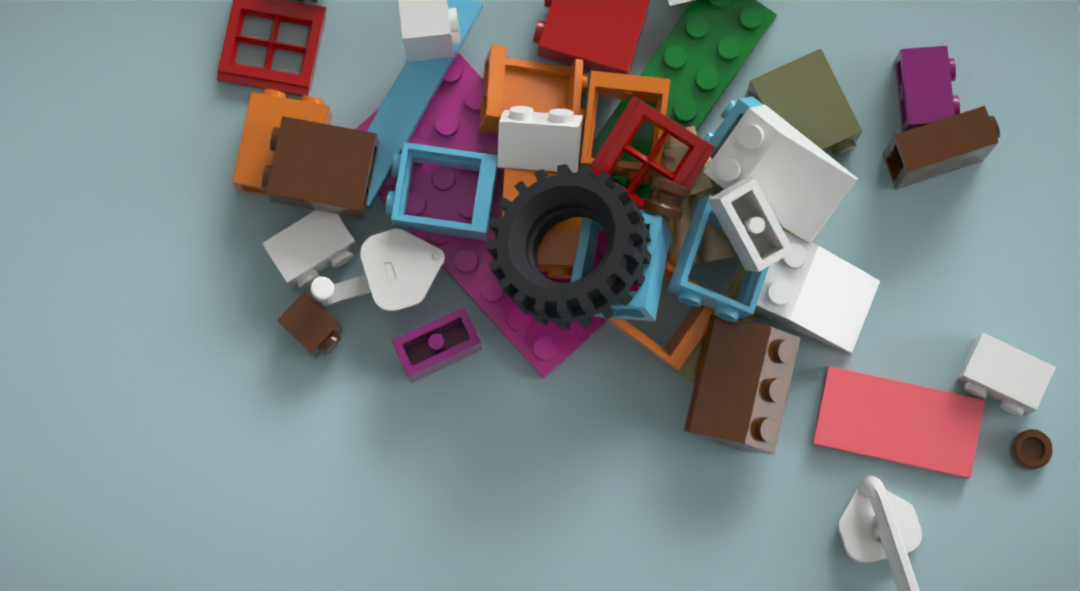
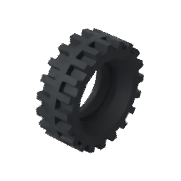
[486,164,651,329]

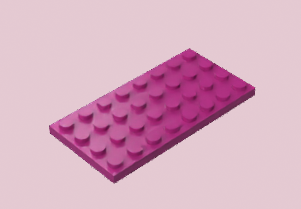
[356,52,639,379]

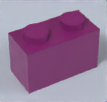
[895,46,960,132]
[391,307,483,383]

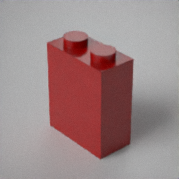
[533,0,650,75]

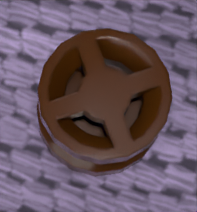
[643,176,691,220]

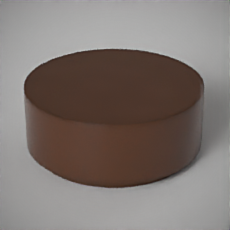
[1010,429,1053,470]

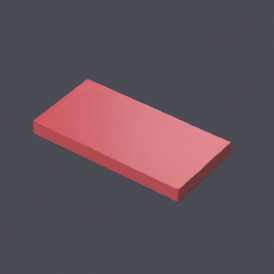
[812,366,985,479]

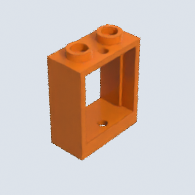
[580,71,670,185]
[601,261,715,370]

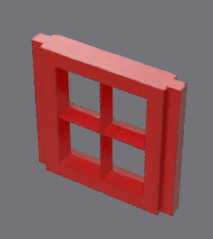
[217,0,327,96]
[590,96,716,223]

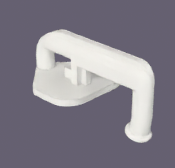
[310,228,445,312]
[838,476,922,591]

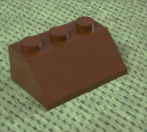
[684,315,801,454]

